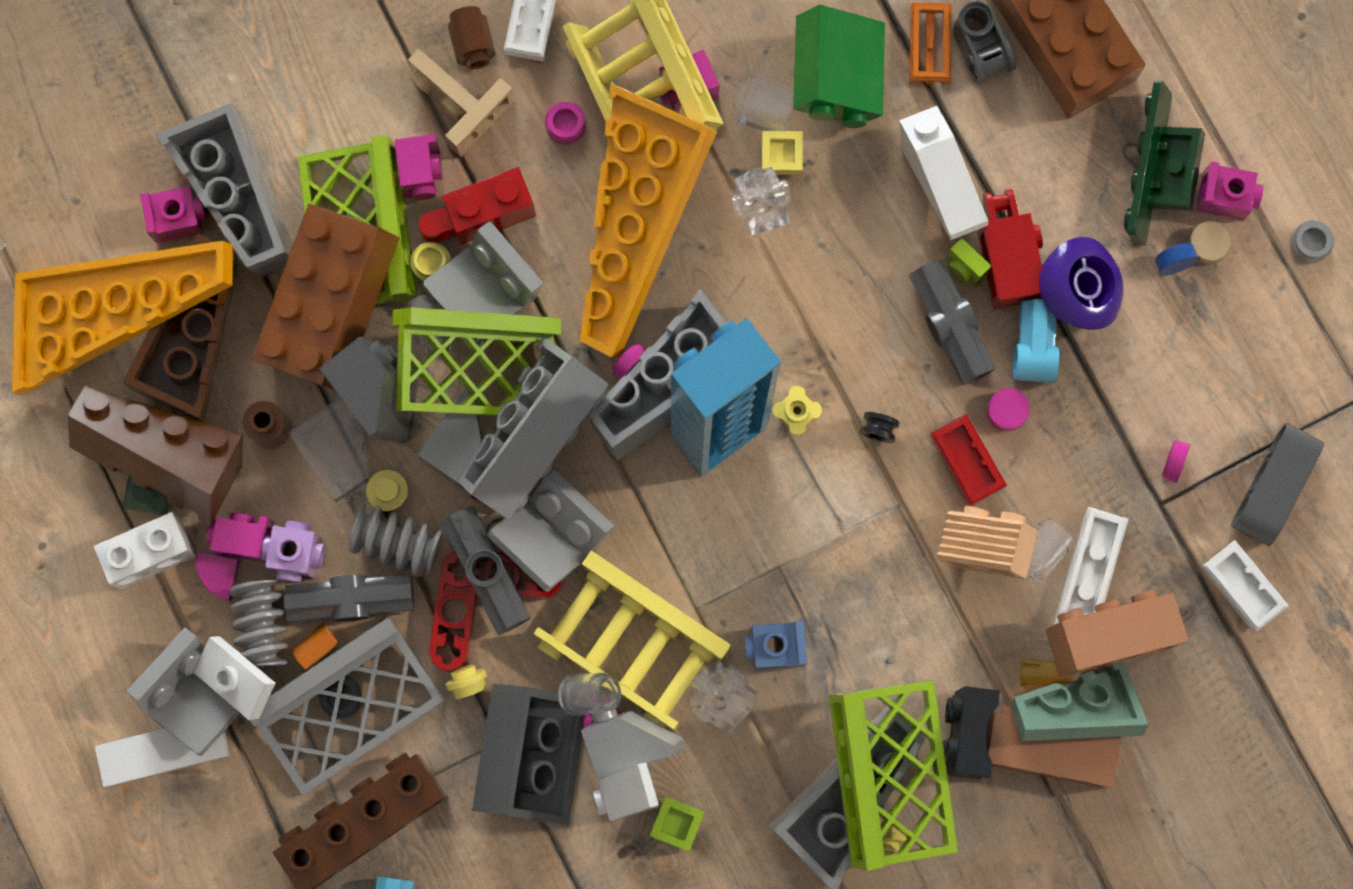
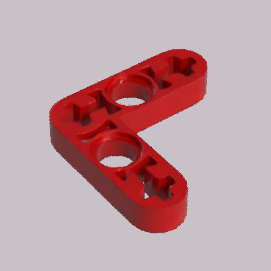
[429,551,562,672]

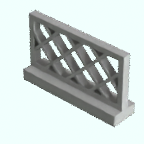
[250,616,444,796]

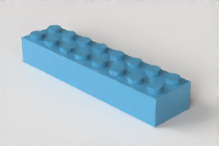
[671,318,781,477]

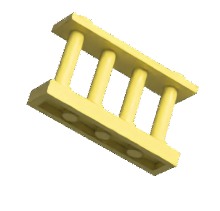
[562,0,724,129]
[534,550,731,732]

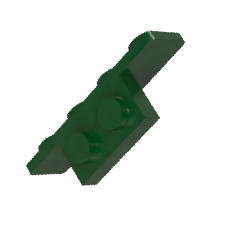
[1124,80,1205,246]

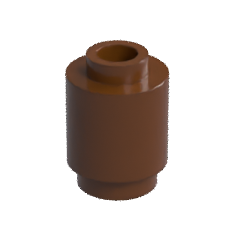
[448,6,496,70]
[242,401,291,449]

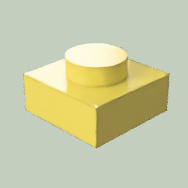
[761,131,803,175]

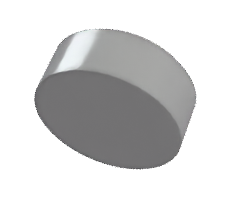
[1290,220,1334,263]

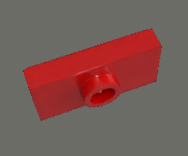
[929,414,1007,507]

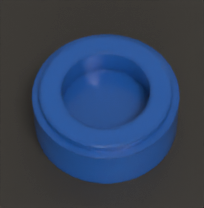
[1155,243,1199,276]

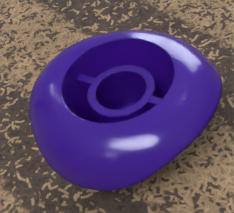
[1039,237,1124,330]

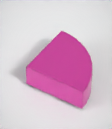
[196,552,240,602]

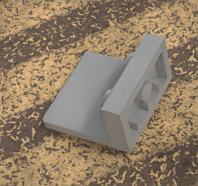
[422,221,544,344]
[488,469,614,592]
[126,628,240,756]

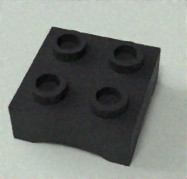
[943,686,1000,780]

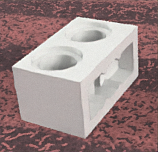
[94,512,197,590]

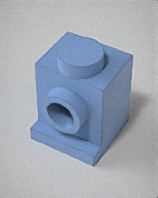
[744,621,807,670]

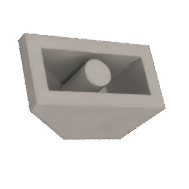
[417,388,483,489]
[581,708,686,779]

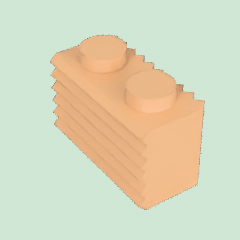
[937,506,1038,579]

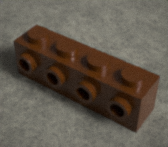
[272,753,448,889]

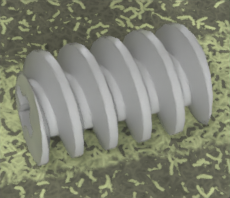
[348,504,444,577]
[229,580,290,670]

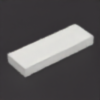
[1053,507,1129,625]
[95,729,230,788]

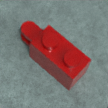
[419,167,536,245]
[977,189,1043,310]

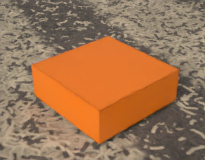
[291,622,338,670]

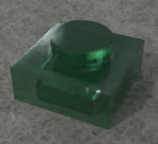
[122,475,169,515]

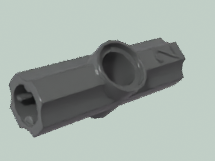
[909,259,996,386]
[441,506,531,636]
[284,574,415,622]

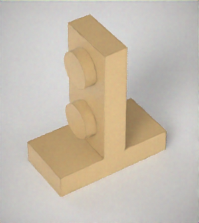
[408,49,515,158]

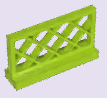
[298,135,418,305]
[392,307,561,415]
[828,680,958,871]

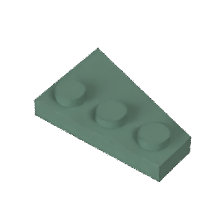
[1011,661,1148,741]

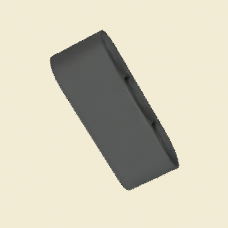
[1231,423,1324,547]

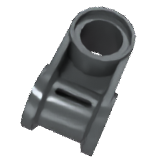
[953,1,1017,85]

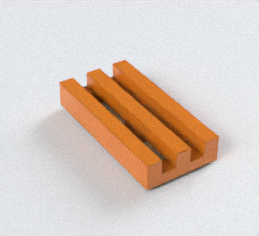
[909,3,951,85]

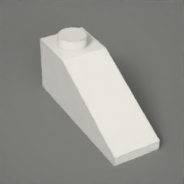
[899,106,988,240]
[593,762,659,822]

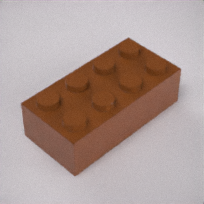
[993,0,1146,119]
[251,203,400,390]

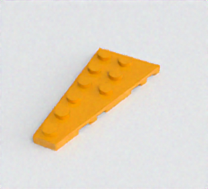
[580,84,717,359]
[12,241,233,396]

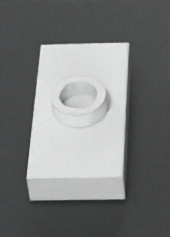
[504,0,557,62]
[1200,540,1289,633]
[194,636,275,720]

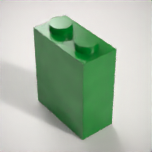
[793,5,885,128]

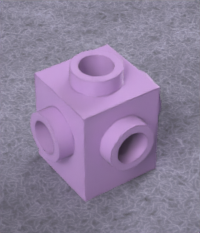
[261,521,325,583]

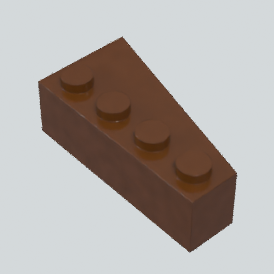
[123,234,239,422]
[67,386,243,527]

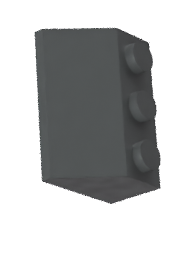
[319,337,418,444]
[472,684,588,825]

